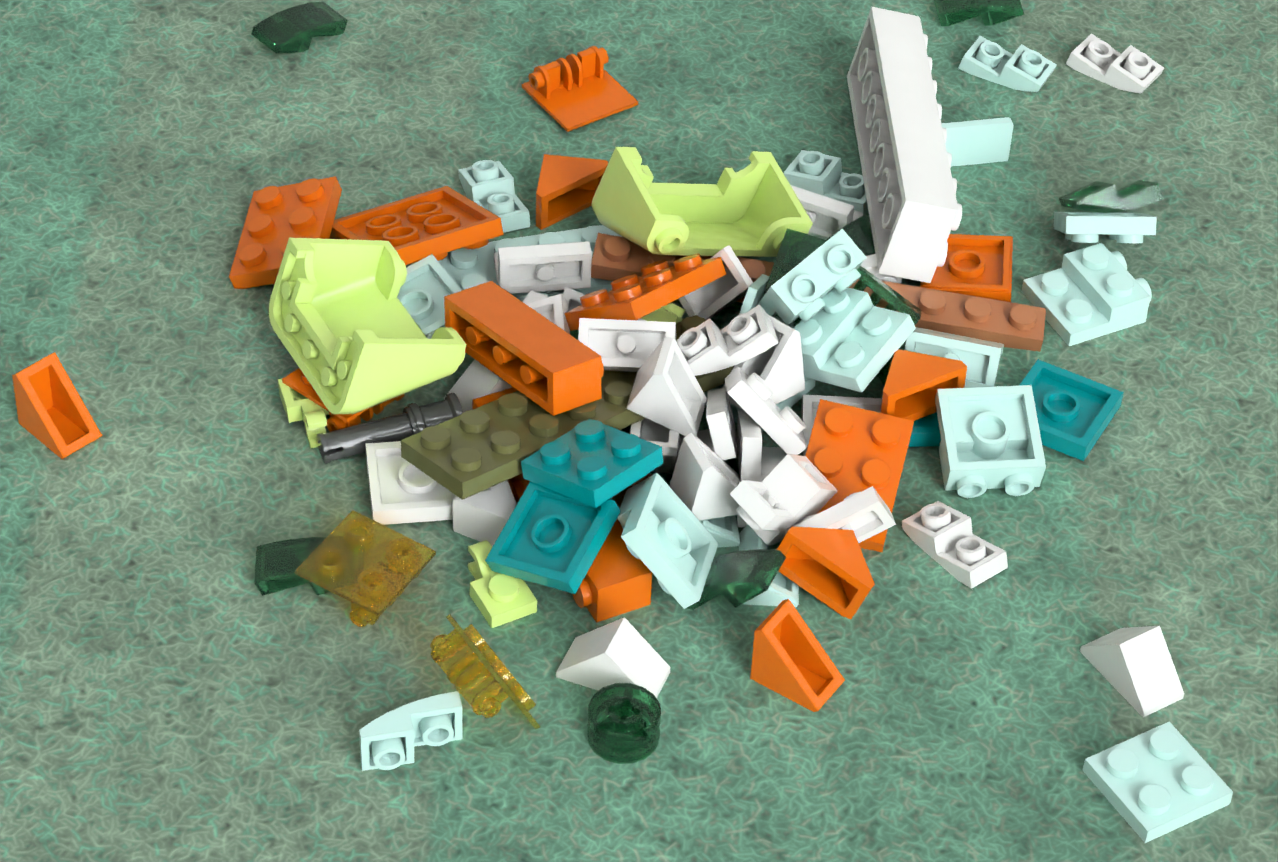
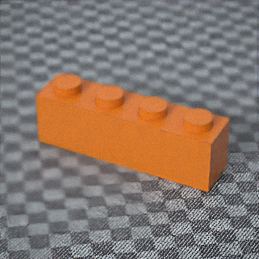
[444,281,604,416]

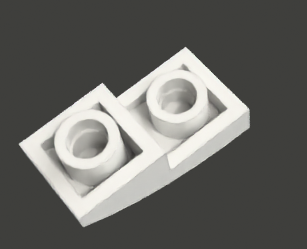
[1066,33,1164,93]
[676,304,779,376]
[902,501,1008,589]

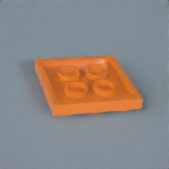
[329,186,504,265]

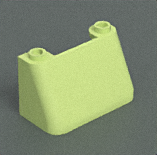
[591,147,813,257]
[269,237,467,414]

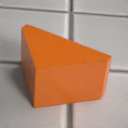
[536,154,609,230]
[881,349,967,421]
[12,352,102,459]
[768,526,875,619]
[750,599,845,712]

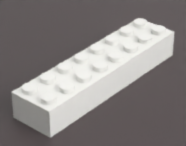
[847,6,962,283]

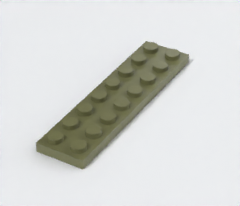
[401,315,735,500]

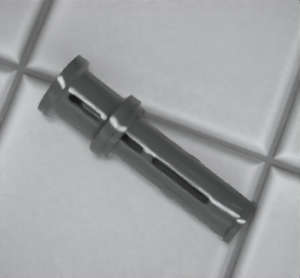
[317,393,463,464]

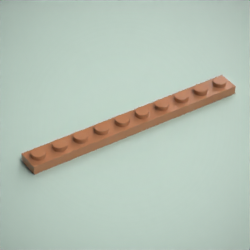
[591,233,1046,352]

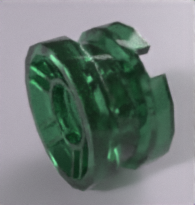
[587,683,661,764]

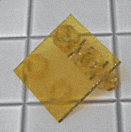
[295,510,436,627]
[430,614,541,729]

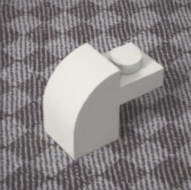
[730,454,838,545]

